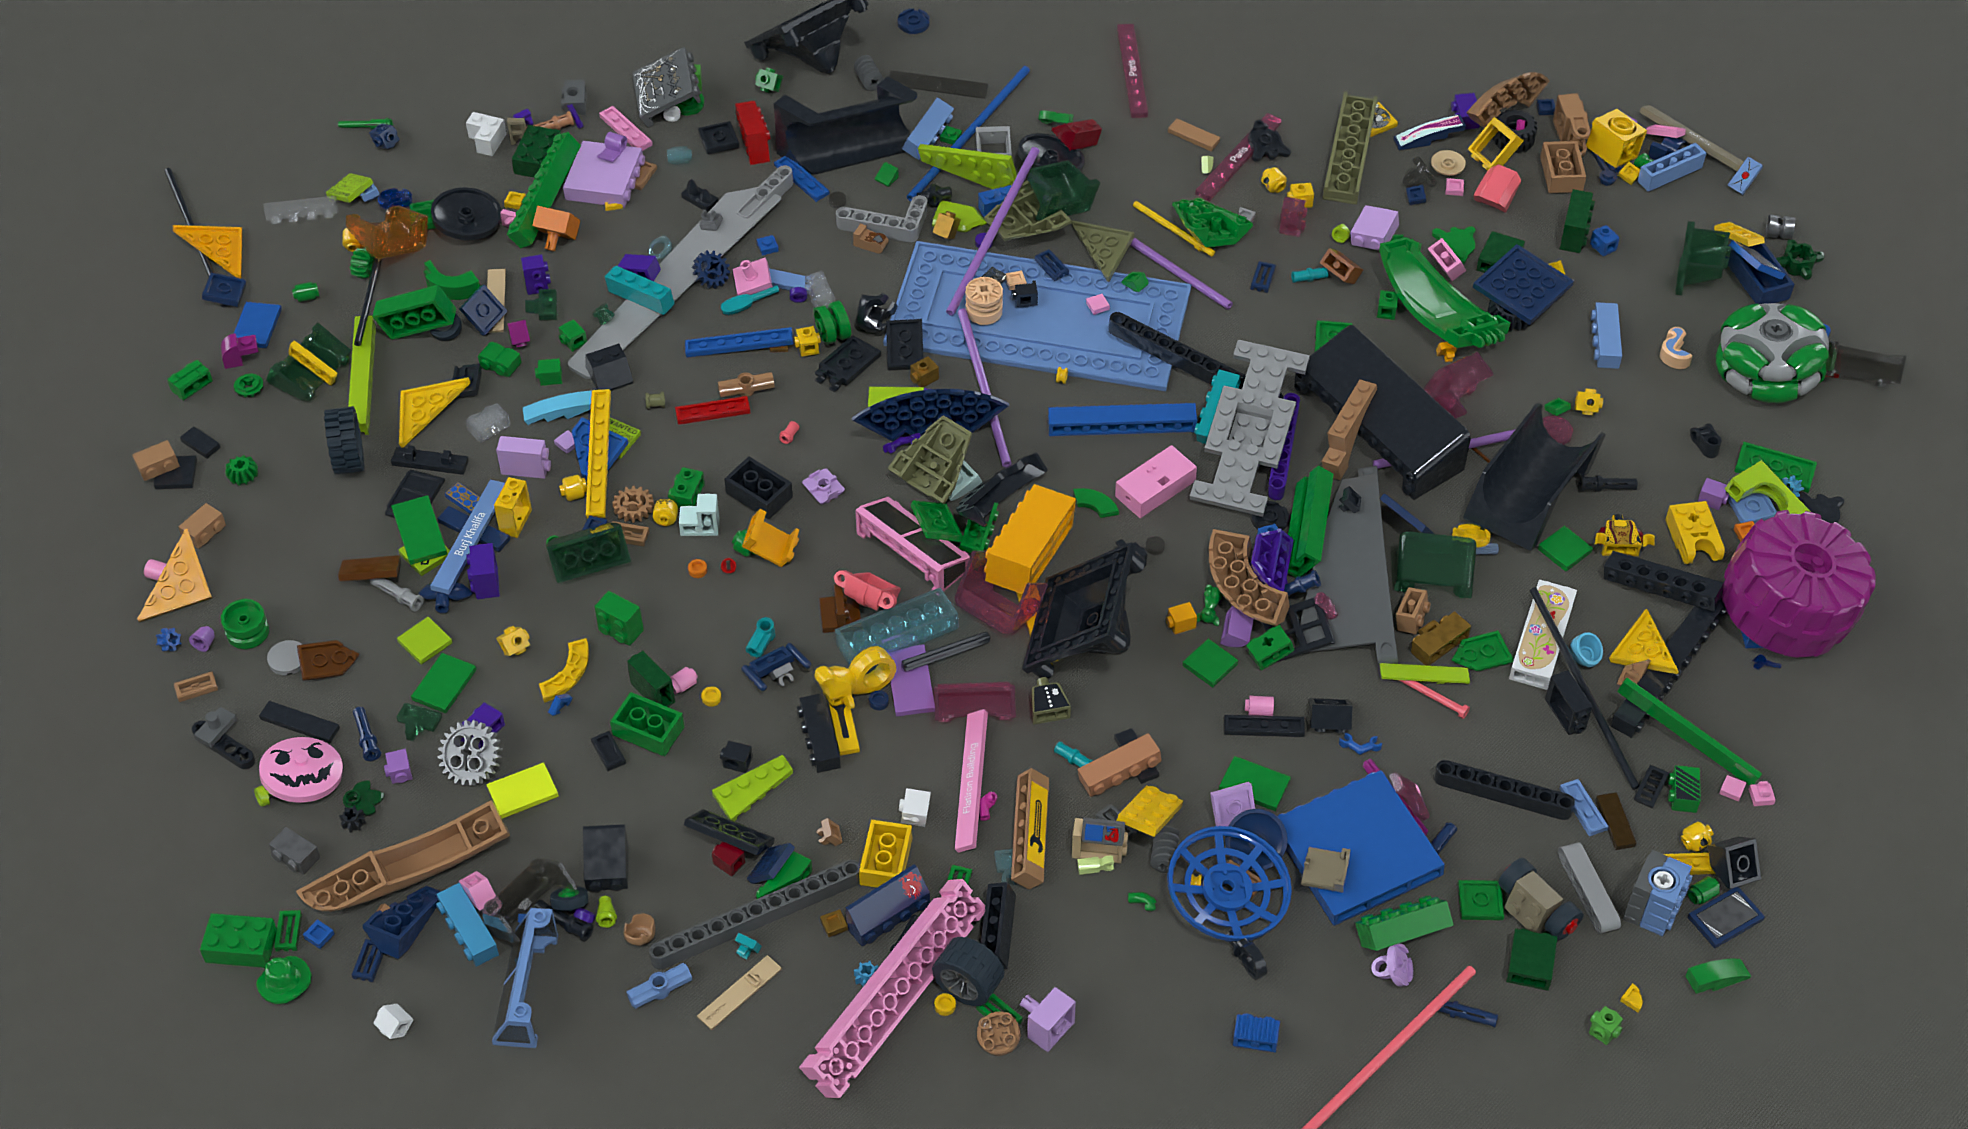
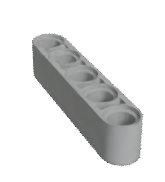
[1558,842,1621,934]

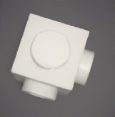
[374,1004,414,1039]

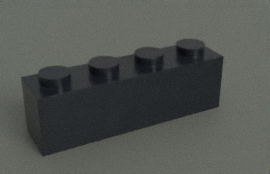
[797,693,841,773]
[981,882,1016,969]

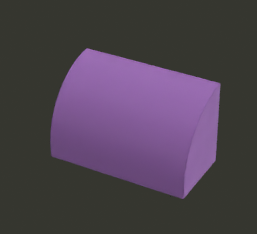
[1220,605,1254,647]

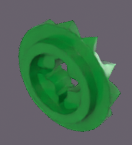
[234,373,264,398]

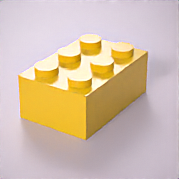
[859,820,912,887]

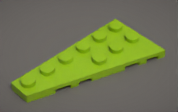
[918,144,1017,189]

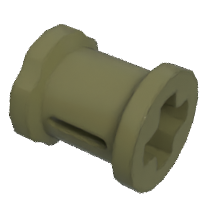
[646,391,665,409]

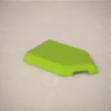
[932,201,987,232]

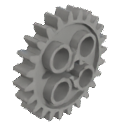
[437,720,503,786]

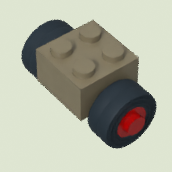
[1498,858,1584,940]

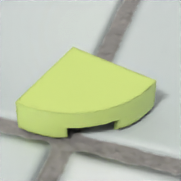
[1202,156,1213,173]

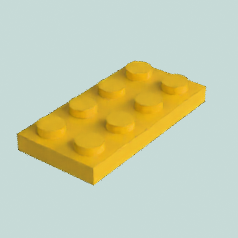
[1117,785,1183,837]

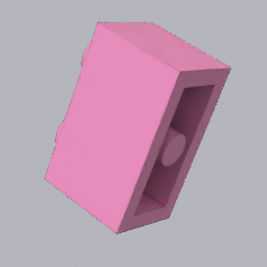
[1428,238,1466,281]
[458,871,498,911]

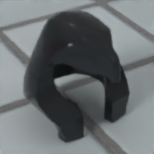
[856,292,898,333]

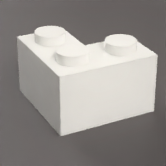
[466,112,506,156]

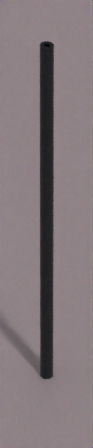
[165,168,228,308]
[354,204,394,346]
[1530,587,1640,790]

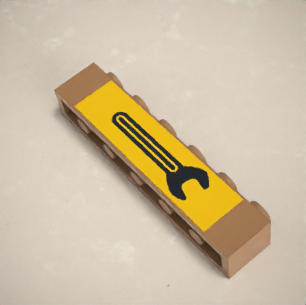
[1011,768,1049,890]

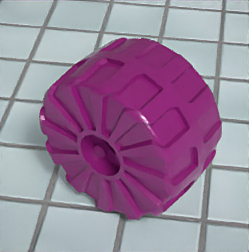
[1722,510,1876,658]

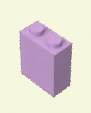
[1350,205,1399,250]
[496,436,551,479]

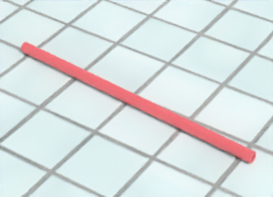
[1302,966,1476,1129]

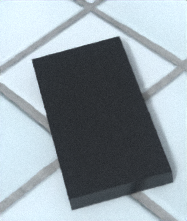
[684,809,775,855]

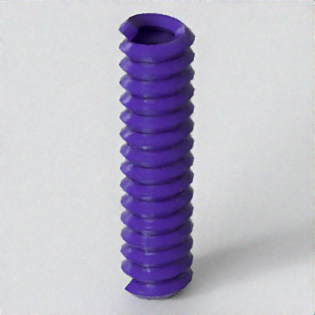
[567,104,584,128]

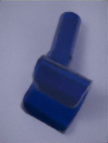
[1752,654,1782,670]

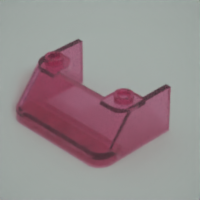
[1424,351,1494,419]
[955,551,1048,634]
[934,681,1016,722]

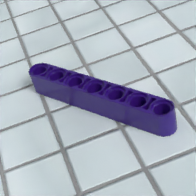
[1268,393,1300,500]

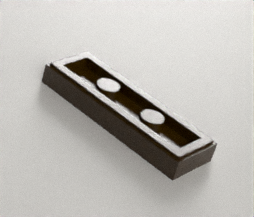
[1596,792,1637,850]

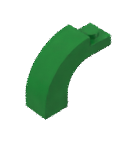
[423,260,480,300]

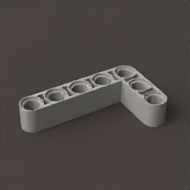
[836,195,928,242]

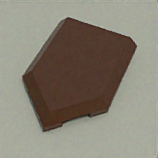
[297,640,360,681]

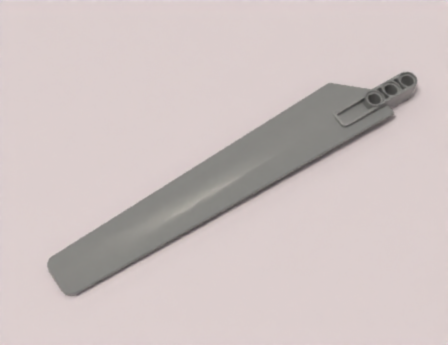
[568,166,793,379]

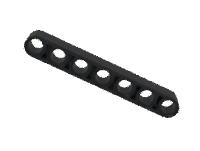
[1434,760,1575,820]

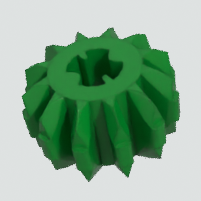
[350,248,375,279]
[225,455,258,486]

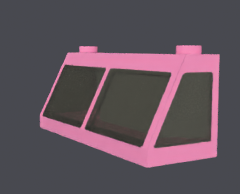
[855,497,971,595]

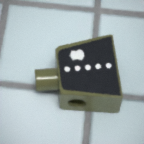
[1031,677,1071,725]

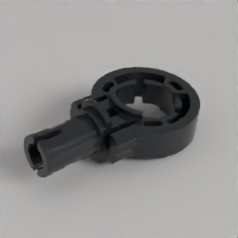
[1226,930,1267,980]

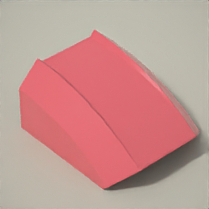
[1473,165,1521,213]

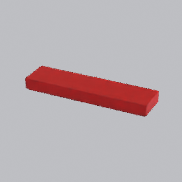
[675,396,751,425]

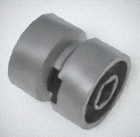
[1766,214,1795,239]

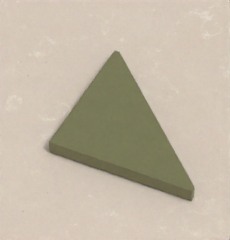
[1072,221,1135,282]

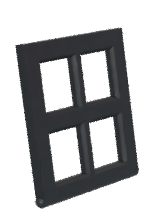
[1263,596,1335,663]

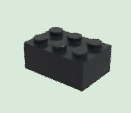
[724,456,793,520]

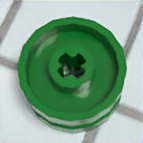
[813,300,851,345]
[221,599,269,649]

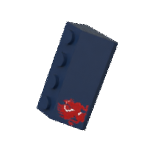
[846,864,930,947]

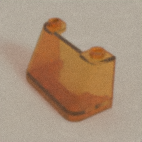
[346,205,428,259]

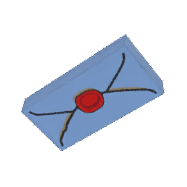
[1728,157,1763,195]

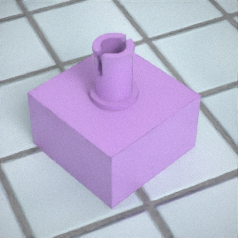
[1020,987,1076,1052]

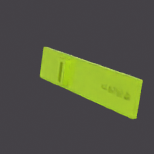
[1379,663,1470,684]

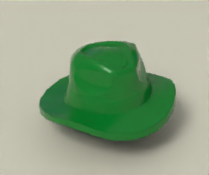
[256,956,312,1004]

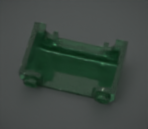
[266,322,351,401]
[1394,532,1476,598]

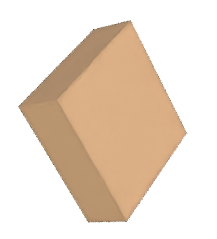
[1005,270,1027,290]

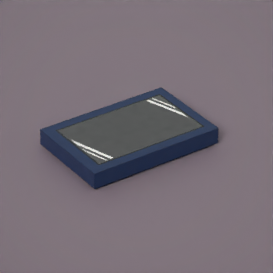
[1687,887,1765,949]

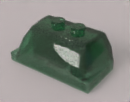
[546,523,631,583]

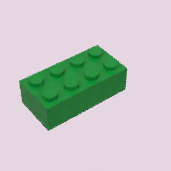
[372,285,457,340]
[1355,895,1454,951]

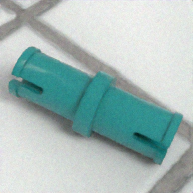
[1291,267,1328,283]
[1054,741,1093,767]

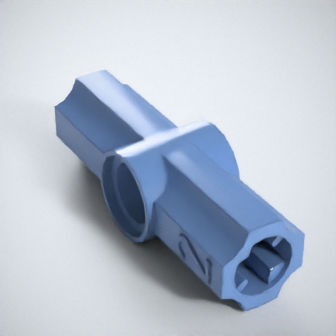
[626,963,692,1009]

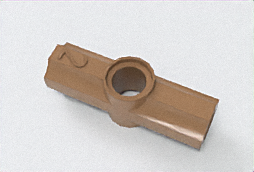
[718,372,775,397]

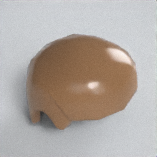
[623,913,656,946]

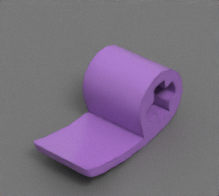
[597,132,627,162]

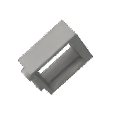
[976,126,1012,156]

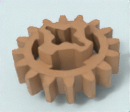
[612,486,654,523]

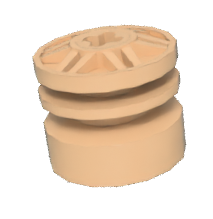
[965,277,1003,325]

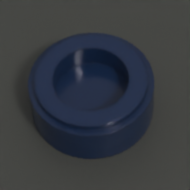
[869,690,889,711]

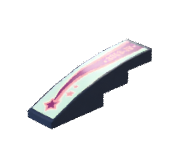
[1393,114,1466,150]

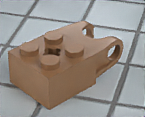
[1553,93,1590,157]

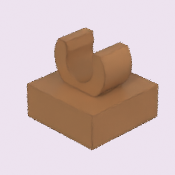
[817,818,843,846]

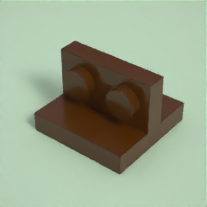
[819,584,862,633]

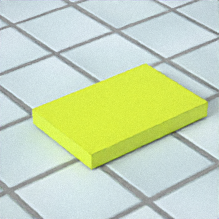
[486,762,559,819]

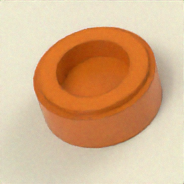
[688,559,707,578]

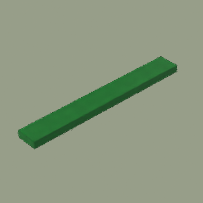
[1617,678,1762,786]

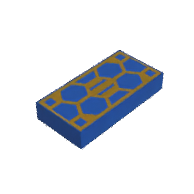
[445,482,480,514]

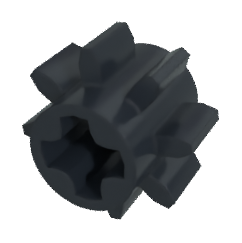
[339,806,366,833]

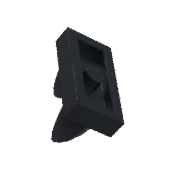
[681,179,719,213]

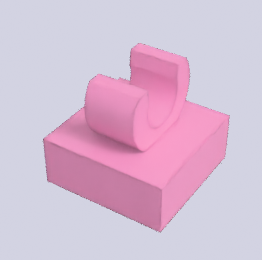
[1749,781,1776,806]

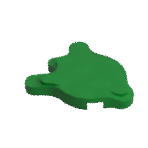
[1432,226,1476,264]

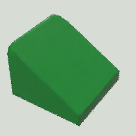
[875,162,899,187]
[1121,272,1149,292]

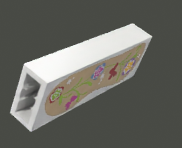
[1509,580,1577,690]

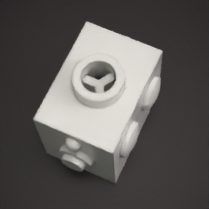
[899,788,931,827]

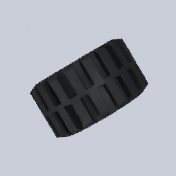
[1492,109,1538,153]

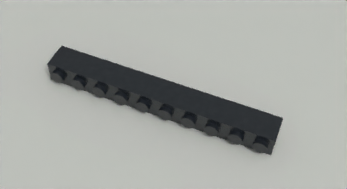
[1611,599,1728,738]

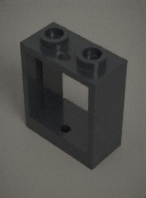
[1545,670,1592,736]

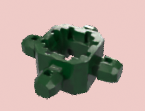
[1776,239,1824,280]

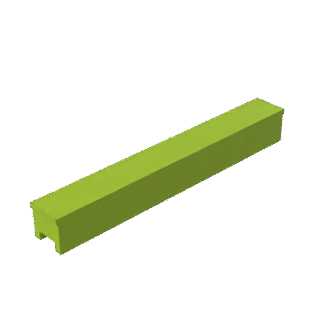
[348,316,376,435]

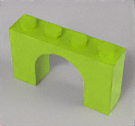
[1724,460,1811,514]

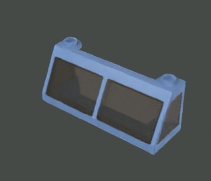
[492,908,558,1048]

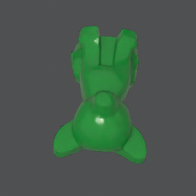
[1197,585,1223,626]

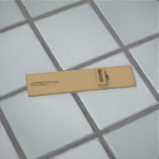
[487,269,506,333]
[697,955,782,1030]

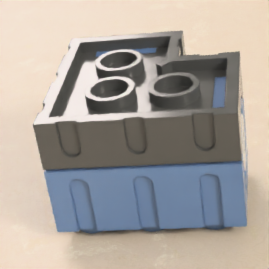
[1623,850,1693,936]

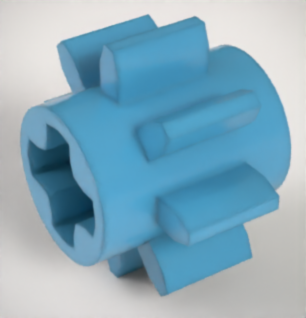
[1782,475,1804,497]
[854,961,879,987]

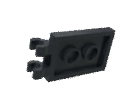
[815,335,881,392]

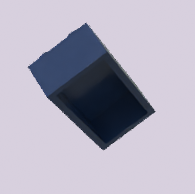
[1724,243,1795,305]

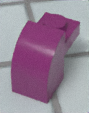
[221,333,258,369]

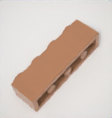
[1077,733,1162,797]

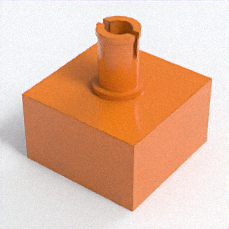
[532,206,581,252]

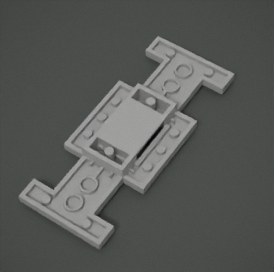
[1190,339,1310,517]

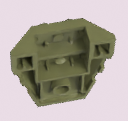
[984,179,1072,241]
[888,415,972,504]

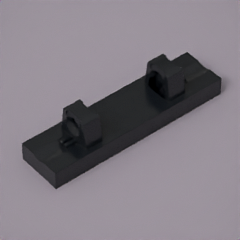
[391,445,469,475]

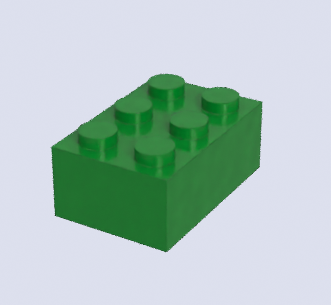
[610,692,685,757]
[200,913,277,968]

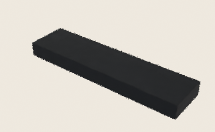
[259,701,340,743]
[1224,715,1305,737]

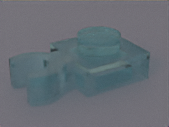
[994,849,1017,885]

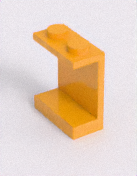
[742,509,799,567]

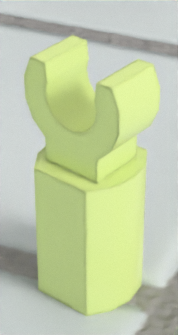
[1077,855,1114,875]

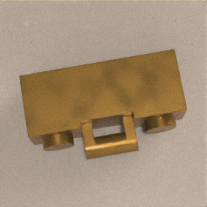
[1411,611,1471,666]

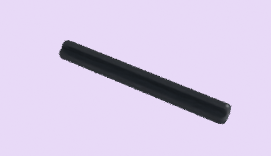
[901,631,991,671]

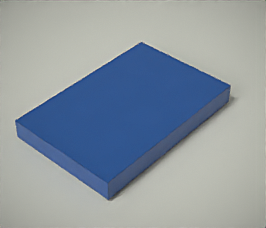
[233,302,282,348]

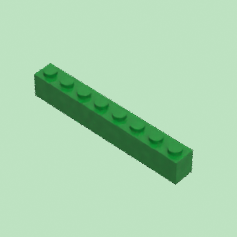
[506,132,581,248]

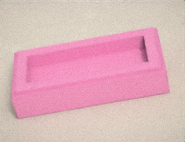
[1646,124,1686,138]

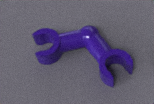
[882,433,921,453]

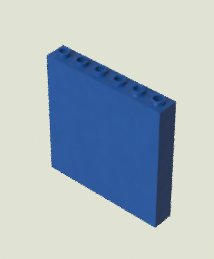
[1277,770,1445,926]

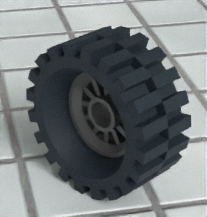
[324,406,365,475]

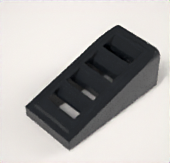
[1634,764,1669,809]

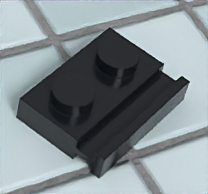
[452,363,482,397]

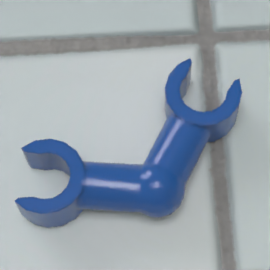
[1339,733,1382,755]

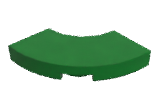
[1073,488,1119,518]

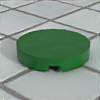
[675,93,704,116]

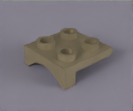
[1301,847,1351,893]

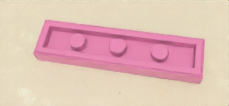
[599,106,653,151]

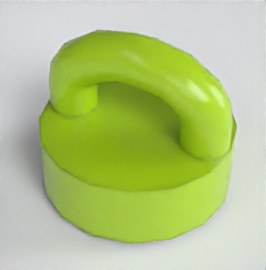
[1332,224,1350,243]
[254,786,273,807]

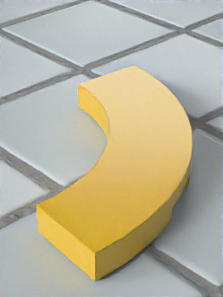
[539,638,589,703]

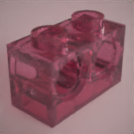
[1279,197,1308,237]

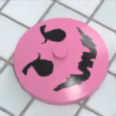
[259,737,343,803]

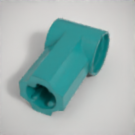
[745,617,776,658]

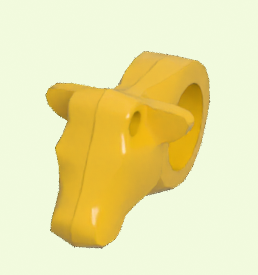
[814,646,897,710]

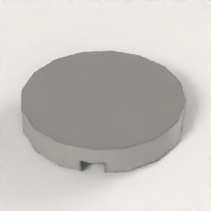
[267,640,302,676]

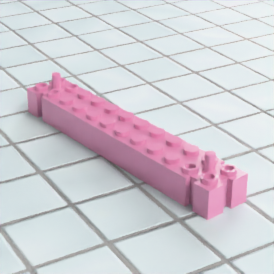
[799,879,985,1098]

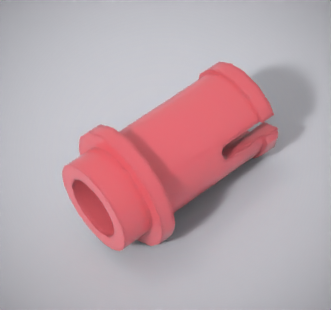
[779,421,800,444]

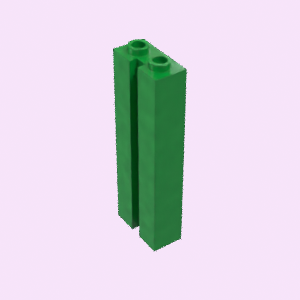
[1288,465,1334,577]

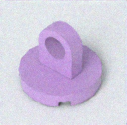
[1371,943,1413,987]

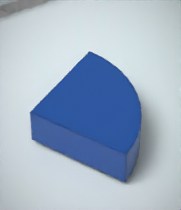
[548,694,573,716]

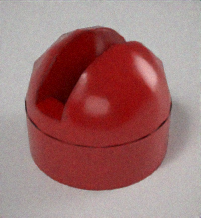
[721,557,736,573]

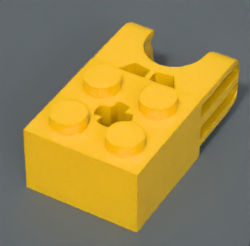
[1665,501,1725,564]

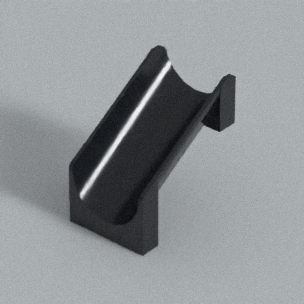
[774,76,918,175]
[1463,403,1606,551]

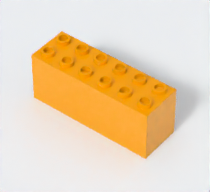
[984,484,1076,596]

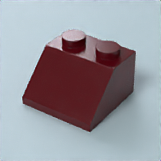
[1052,119,1102,150]

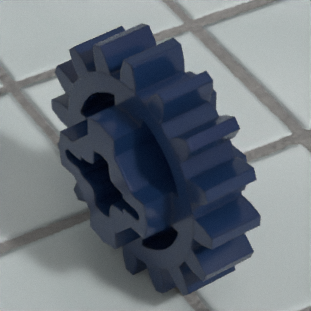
[692,250,731,289]

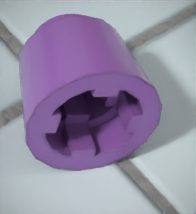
[189,626,215,652]

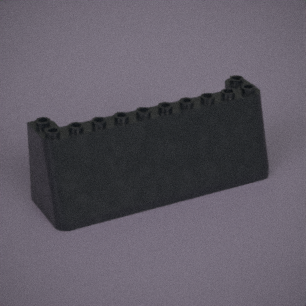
[1294,325,1471,500]

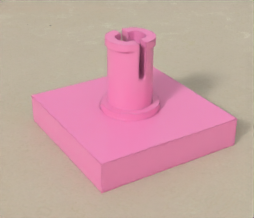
[733,258,773,296]

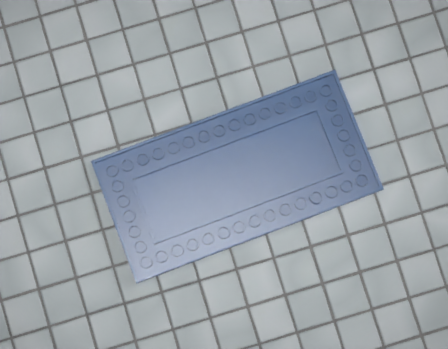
[883,241,1192,392]

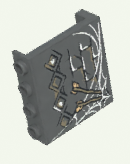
[632,47,701,127]

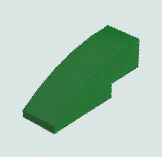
[1685,958,1751,994]

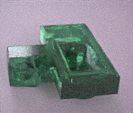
[525,289,557,320]
[396,703,442,741]

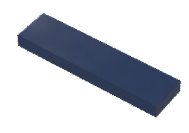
[437,506,511,552]

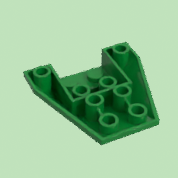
[1172,198,1253,247]

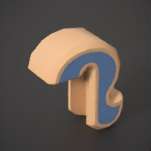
[1660,327,1692,369]

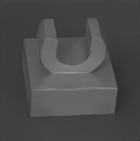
[699,210,723,230]
[769,662,794,687]

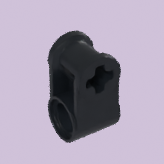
[1690,423,1722,458]

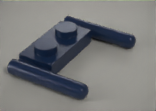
[741,643,812,691]

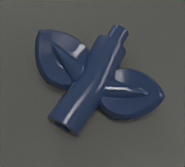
[418,582,473,613]

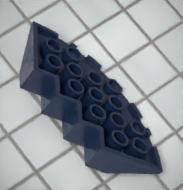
[852,389,1009,442]

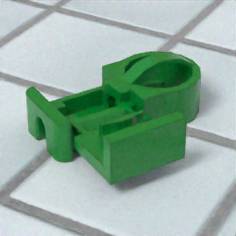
[1038,110,1074,124]

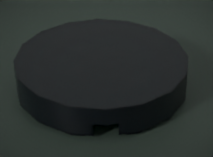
[1251,501,1289,530]

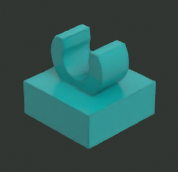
[735,933,762,960]

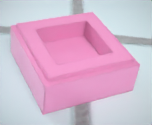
[1445,178,1464,196]
[1086,294,1110,315]
[1719,775,1746,802]

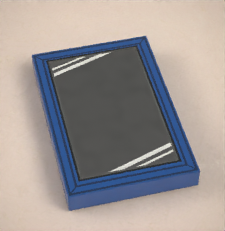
[1729,240,1785,280]

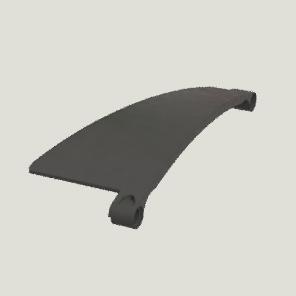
[1296,466,1399,665]

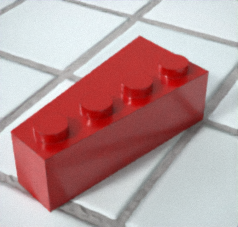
[735,100,770,165]

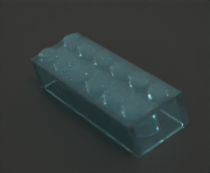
[835,587,959,666]

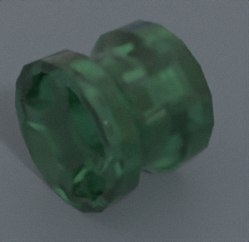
[592,303,615,325]

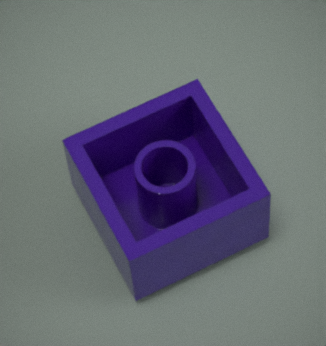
[466,543,500,600]

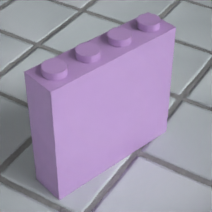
[563,141,645,208]

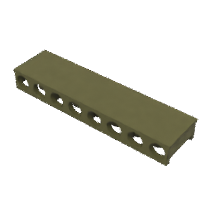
[1323,91,1378,205]

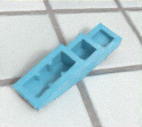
[523,390,592,425]

